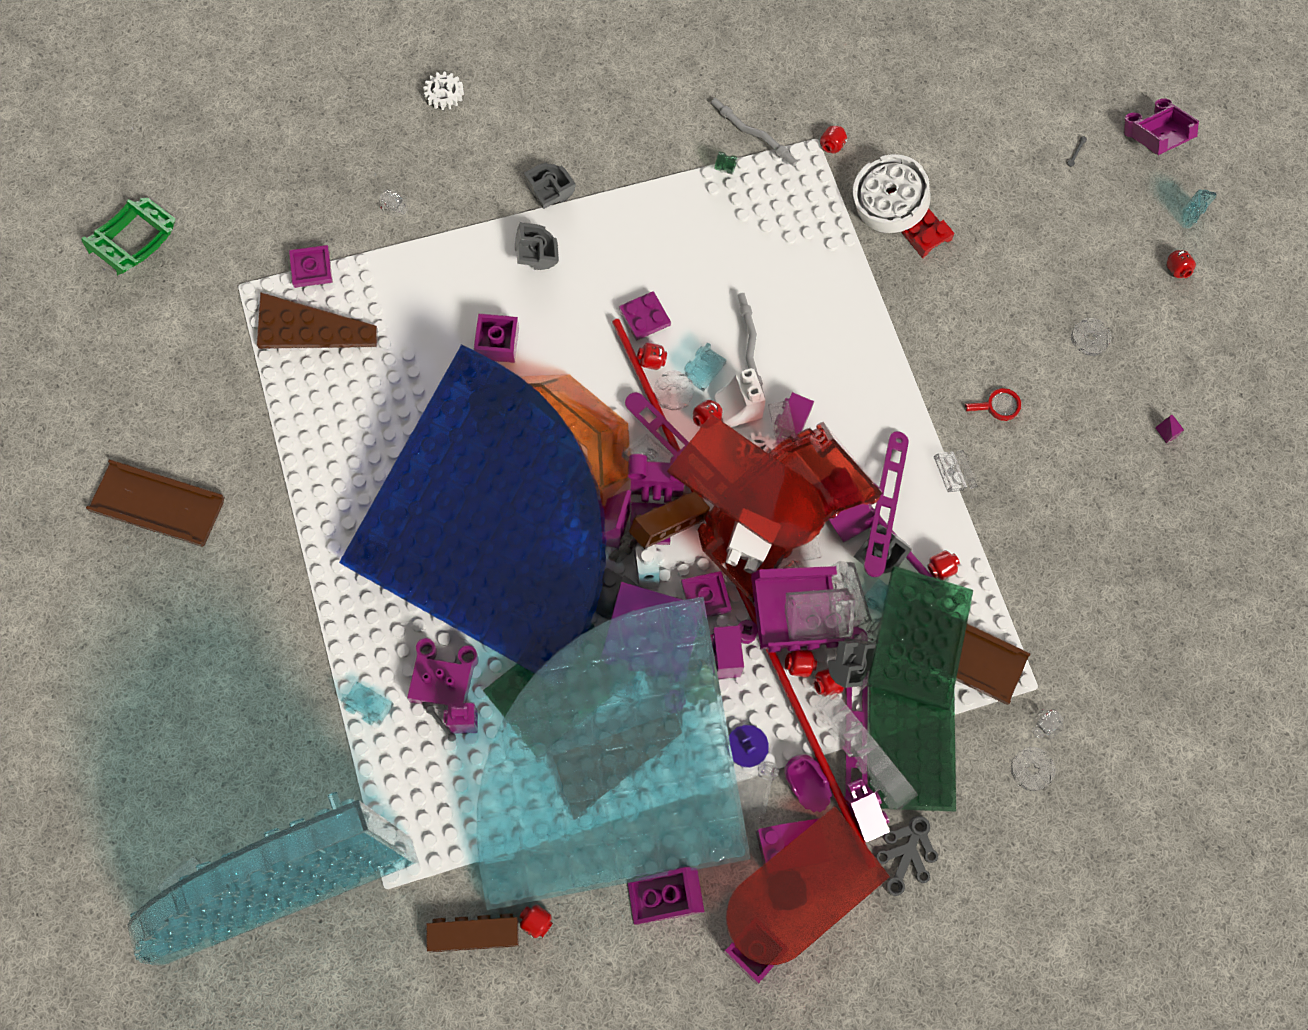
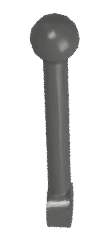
[1067,136,1087,167]
[426,705,456,742]

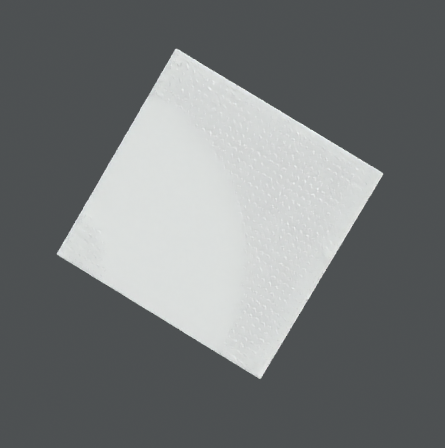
[238,139,1038,889]

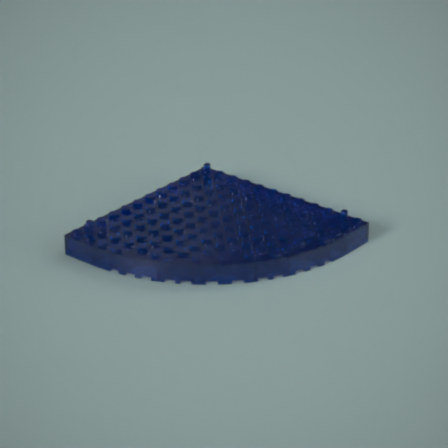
[339,344,607,685]

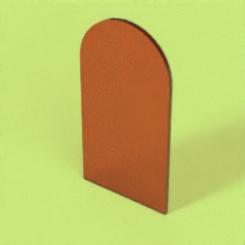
[667,414,825,548]
[726,806,890,965]

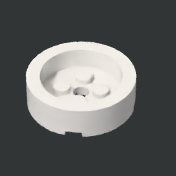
[853,154,931,233]

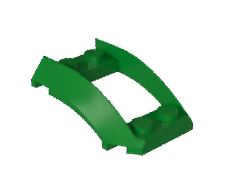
[81,198,176,276]

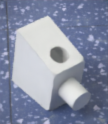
[634,545,659,588]

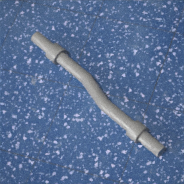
[711,98,798,166]
[737,293,765,397]

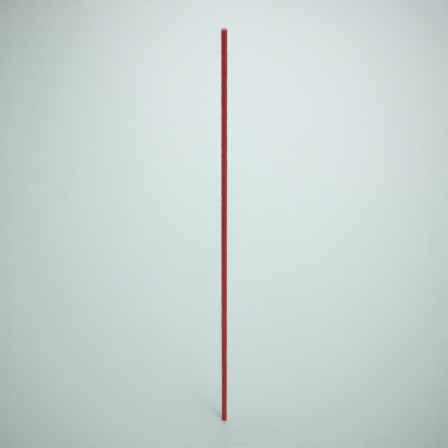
[612,319,876,870]

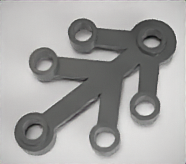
[876,816,938,896]

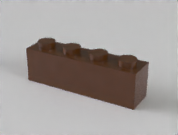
[629,491,710,549]
[427,913,519,953]

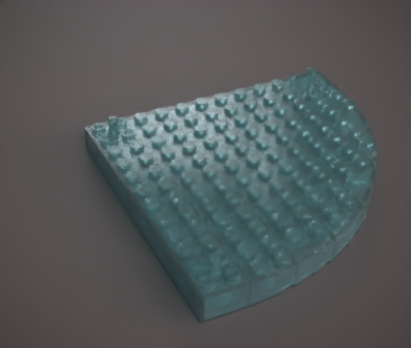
[476,597,751,910]
[127,792,419,966]

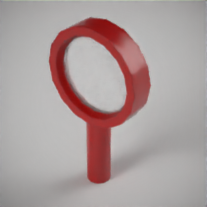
[965,388,1021,421]

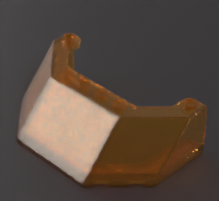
[468,374,630,519]

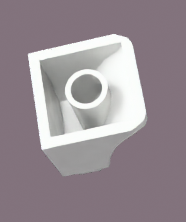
[714,368,766,427]
[726,509,781,573]

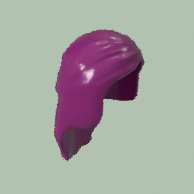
[784,754,832,813]

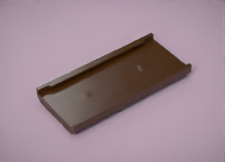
[86,459,225,547]
[891,599,1030,705]

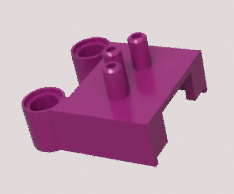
[1124,98,1199,155]
[628,454,689,503]
[407,638,479,706]

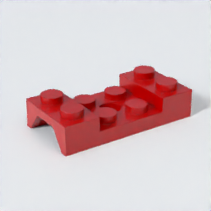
[887,187,955,258]

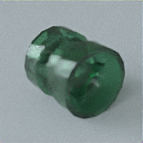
[714,151,738,175]

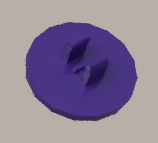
[726,725,769,768]

